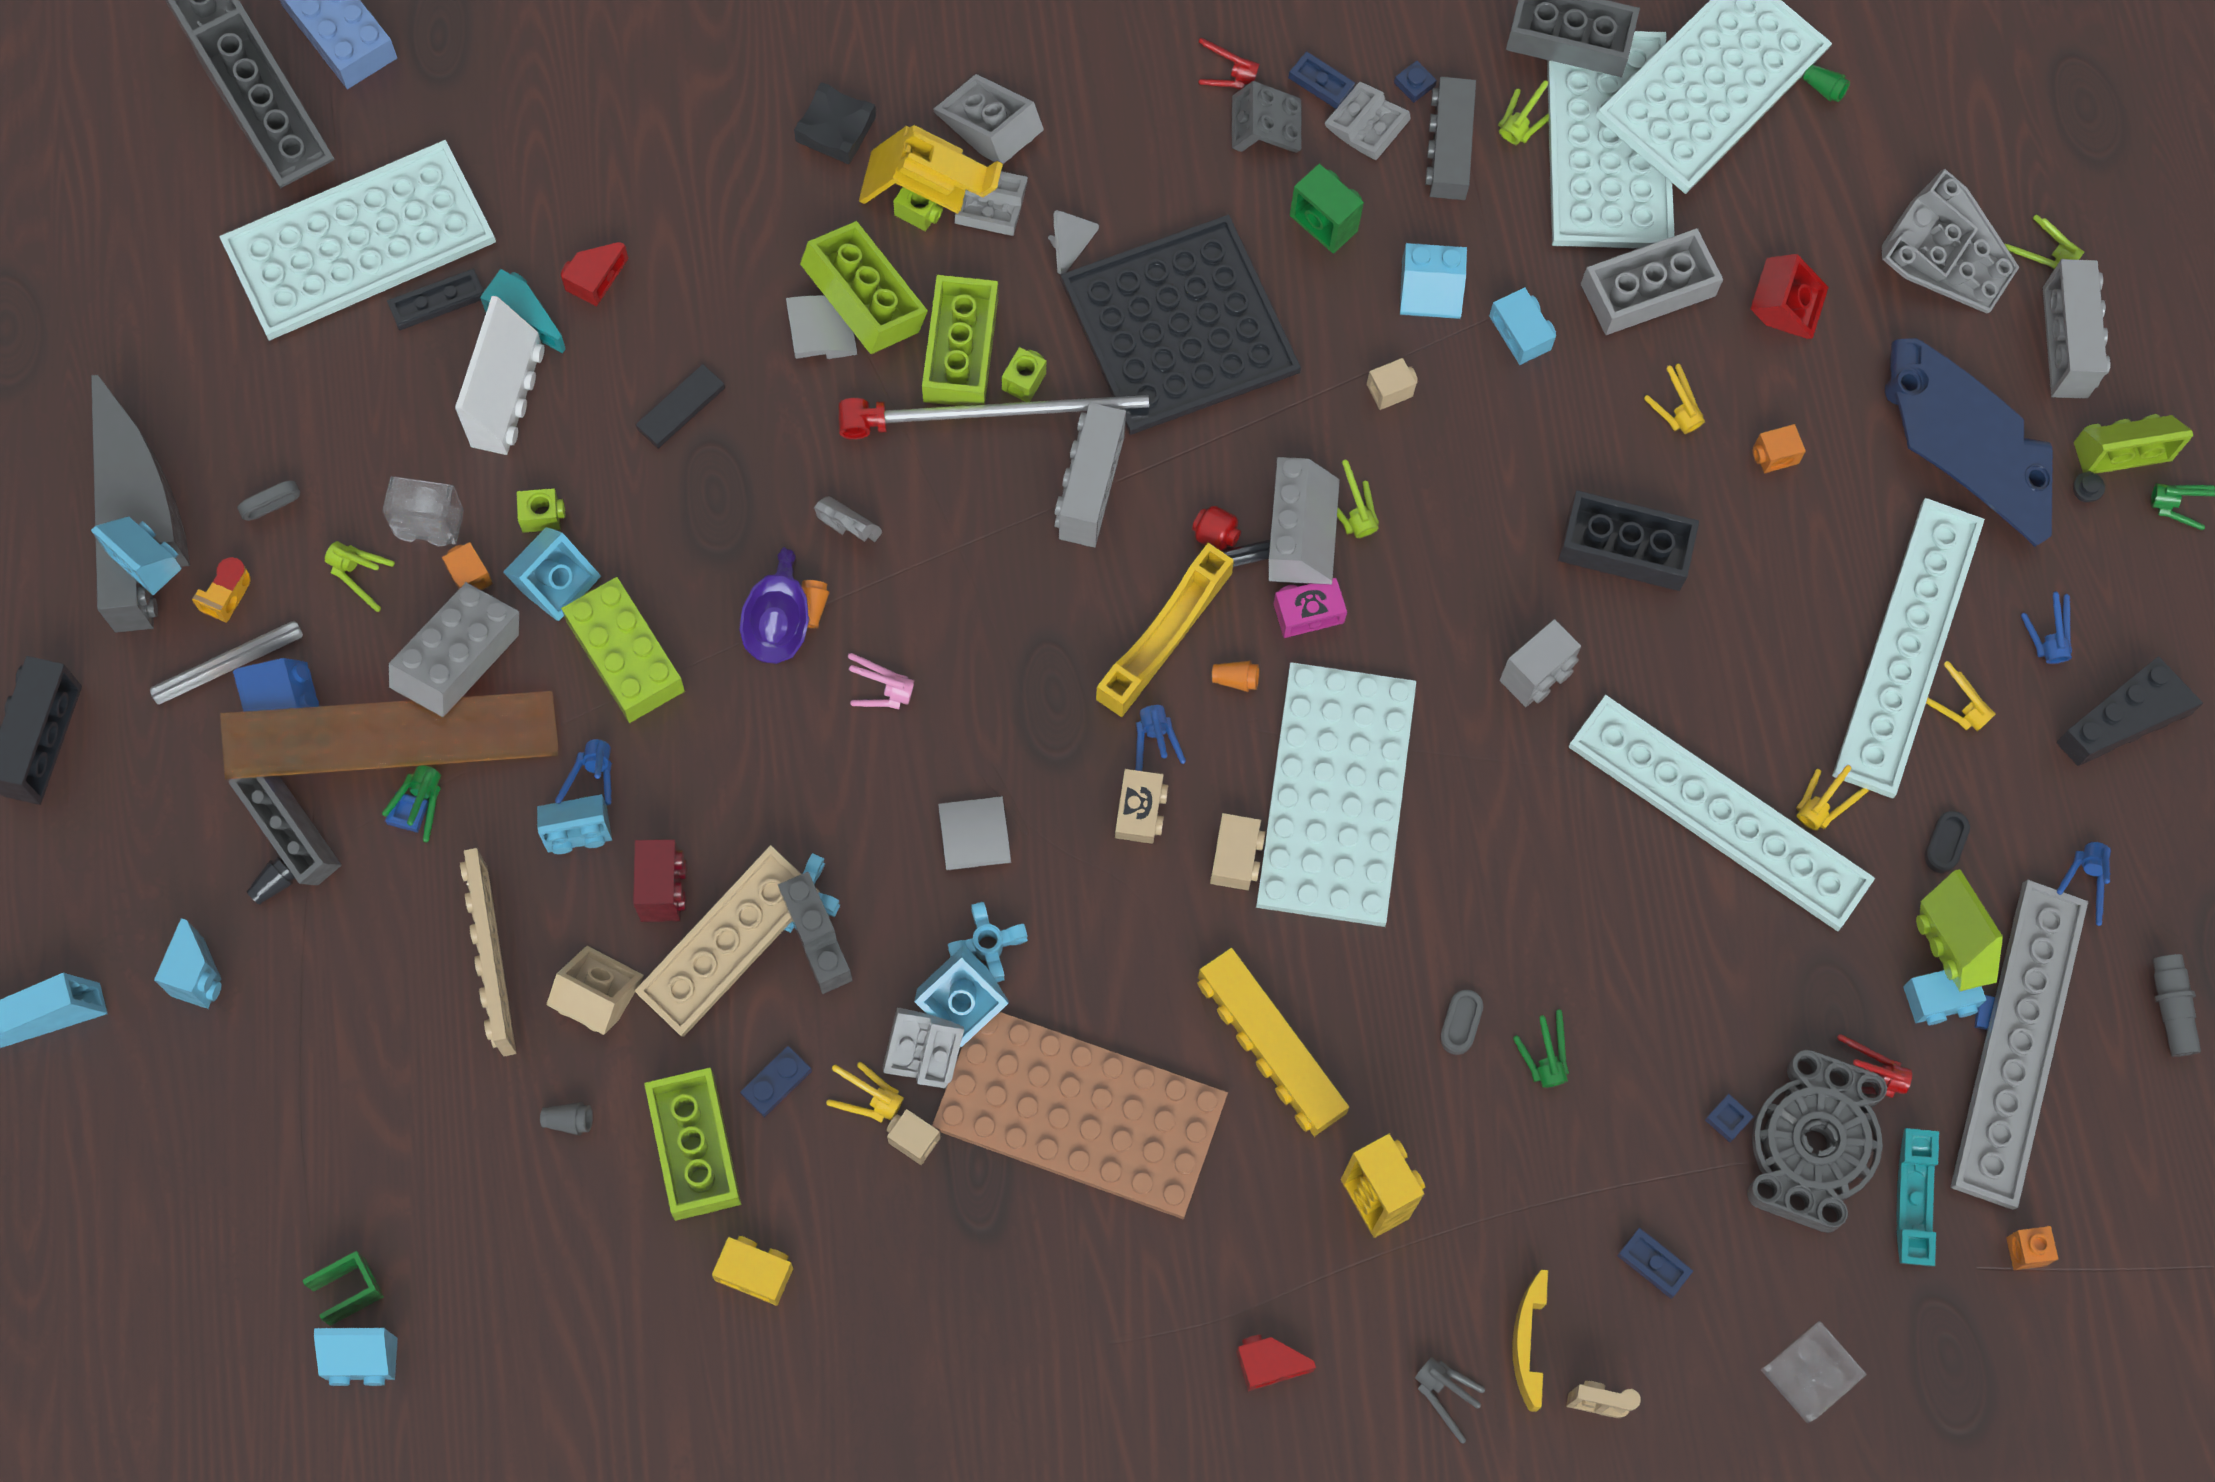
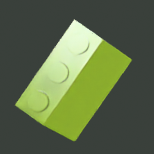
[2074,414,2193,474]
[1916,869,2003,992]

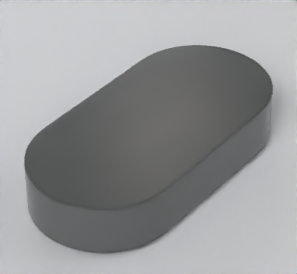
[237,481,301,521]
[1440,990,1483,1055]

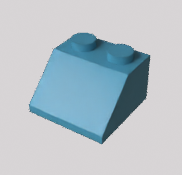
[1400,243,1467,319]
[91,516,182,595]
[503,527,601,621]
[154,918,221,1009]
[914,945,1009,1047]
[314,1328,398,1386]

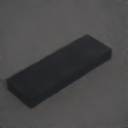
[387,268,484,331]
[635,364,725,449]

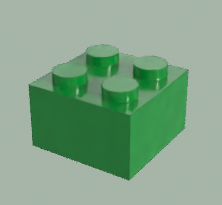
[1290,163,1364,254]

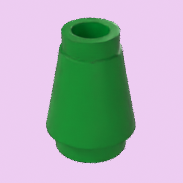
[1803,64,1850,102]

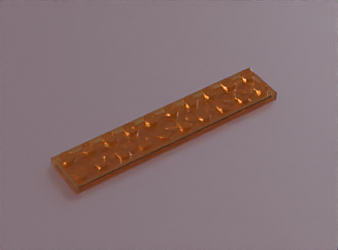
[220,691,558,779]

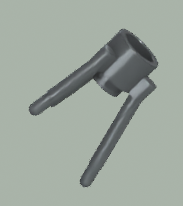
[1415,1357,1485,1443]

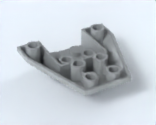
[1882,169,2019,313]

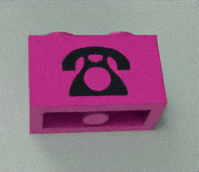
[1273,578,1347,638]

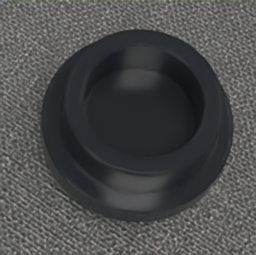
[2073,472,2105,502]

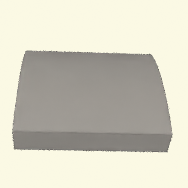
[1325,82,1411,160]
[954,171,1028,236]
[786,295,857,359]
[938,796,1011,870]
[883,1008,964,1088]

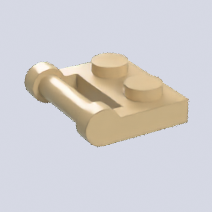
[1566,1381,1641,1418]

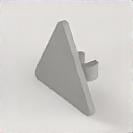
[1048,210,1099,274]

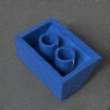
[233,658,331,765]

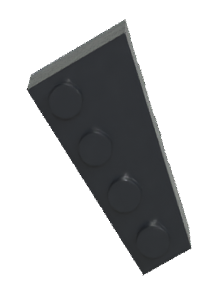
[2056,656,2203,766]

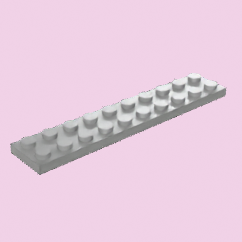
[1950,880,2088,1210]

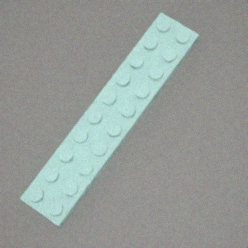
[1832,498,1985,798]
[1569,695,1875,931]

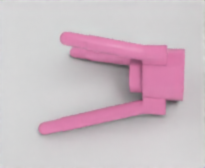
[848,653,915,709]

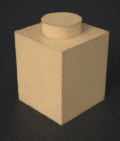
[1367,358,1418,410]
[886,1109,940,1165]

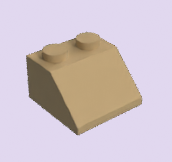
[546,946,644,1035]

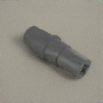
[2153,954,2201,1057]

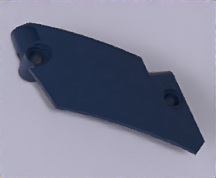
[1885,338,2053,547]

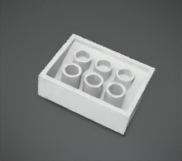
[455,296,545,455]

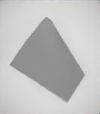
[814,496,882,542]

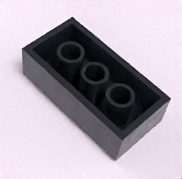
[1558,490,1699,591]
[0,656,82,805]

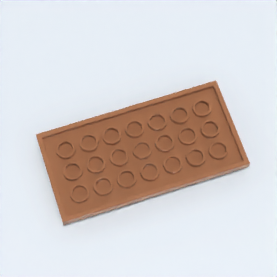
[932,1012,1228,1219]

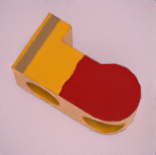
[192,557,251,623]

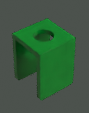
[302,1251,384,1326]

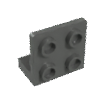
[1232,81,1301,153]

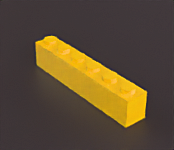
[1197,948,1349,1137]

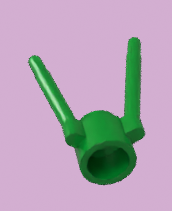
[2151,483,2215,530]
[382,765,441,843]
[1513,1009,1569,1088]

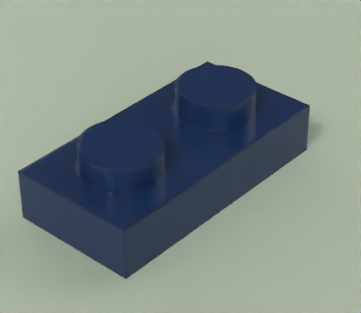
[1288,51,1355,109]
[740,1046,812,1118]
[1617,1228,1693,1299]

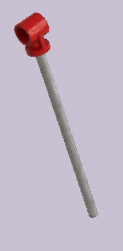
[838,395,1149,439]

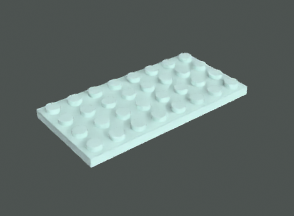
[1595,0,1832,194]
[1547,31,1674,248]
[219,140,496,341]
[1256,662,1416,927]

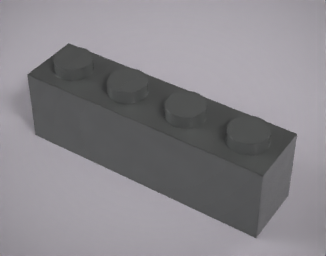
[1425,77,1476,200]
[228,761,342,885]

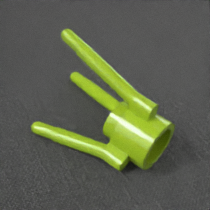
[1498,80,1549,145]
[2004,215,2084,269]
[1337,459,1379,538]
[325,541,395,612]

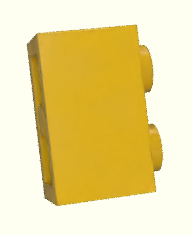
[712,1236,793,1306]

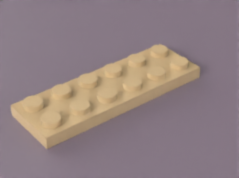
[635,845,820,1037]
[460,848,517,1056]

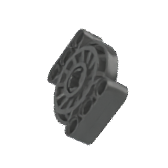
[1747,1050,1887,1233]

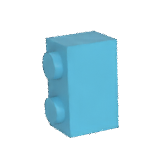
[1489,287,1556,365]
[1903,970,1986,1025]

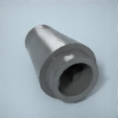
[540,1102,593,1136]

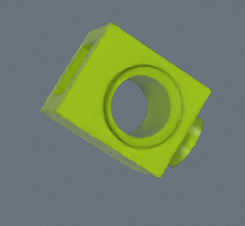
[893,187,943,232]
[1002,347,1047,402]
[517,488,565,533]

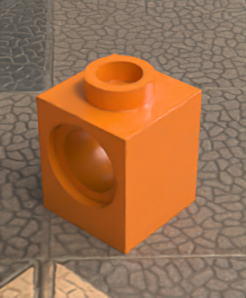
[1753,424,1806,473]
[442,542,493,590]
[2006,1226,2059,1270]

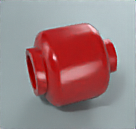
[1192,506,1241,551]

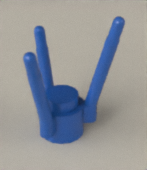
[2021,591,2072,664]
[1135,705,1186,771]
[555,739,612,805]
[2057,842,2111,926]

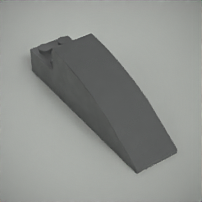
[165,0,335,188]
[91,375,190,633]

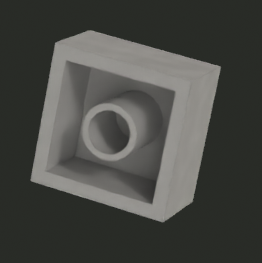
[1499,619,1581,707]

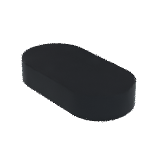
[1925,811,1970,873]

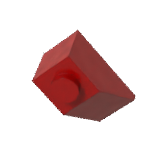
[561,242,628,307]
[1236,1335,1316,1391]

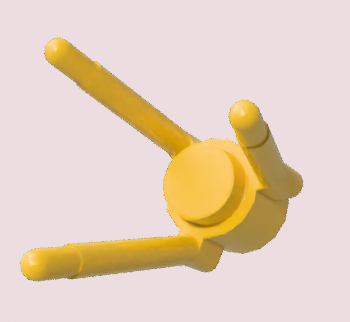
[1644,364,1705,434]
[1926,661,1996,731]
[1796,765,1869,831]
[826,1062,904,1123]

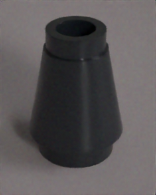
[246,857,295,905]

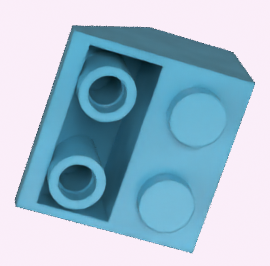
[537,794,612,854]

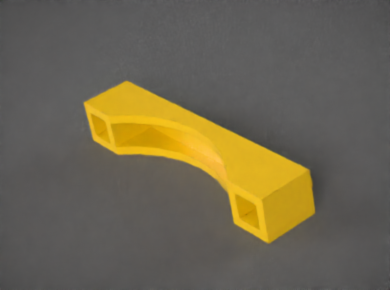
[1096,543,1234,717]

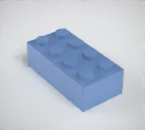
[280,0,397,89]

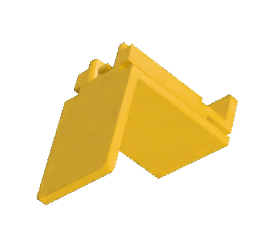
[859,125,1003,214]

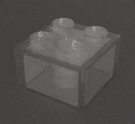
[382,476,464,546]
[1761,1321,1867,1423]

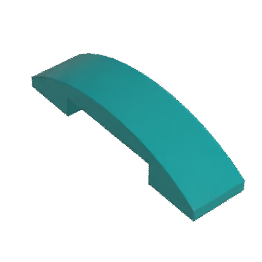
[1897,1128,1939,1266]

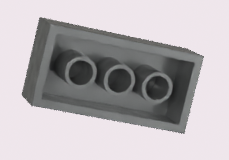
[1506,0,1640,77]

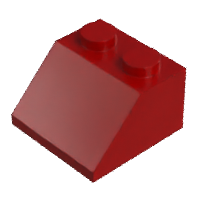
[1751,254,1829,339]

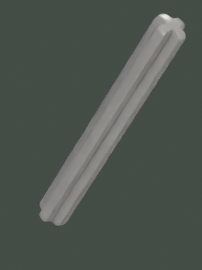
[150,621,303,704]

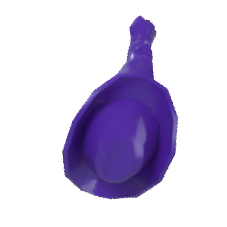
[739,547,809,664]

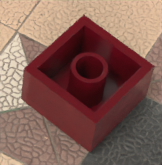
[633,840,687,922]

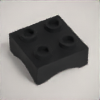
[794,82,876,165]

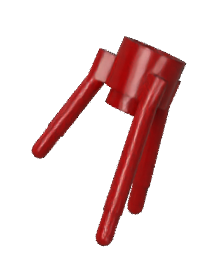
[1198,38,1260,90]
[1837,1034,1912,1098]

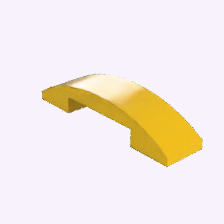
[1512,1270,1548,1412]

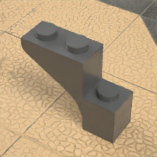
[778,872,852,994]

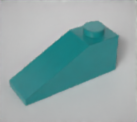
[480,269,566,354]

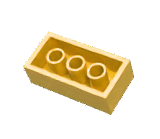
[1341,1133,1425,1238]

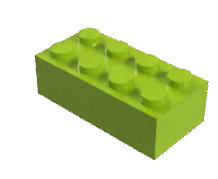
[800,221,928,354]
[922,275,998,406]
[561,577,685,723]
[644,1067,742,1221]

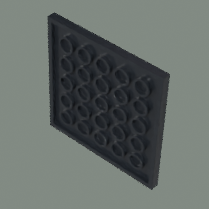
[1060,215,1301,435]

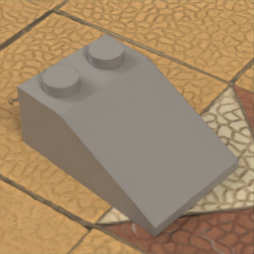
[934,74,1044,164]

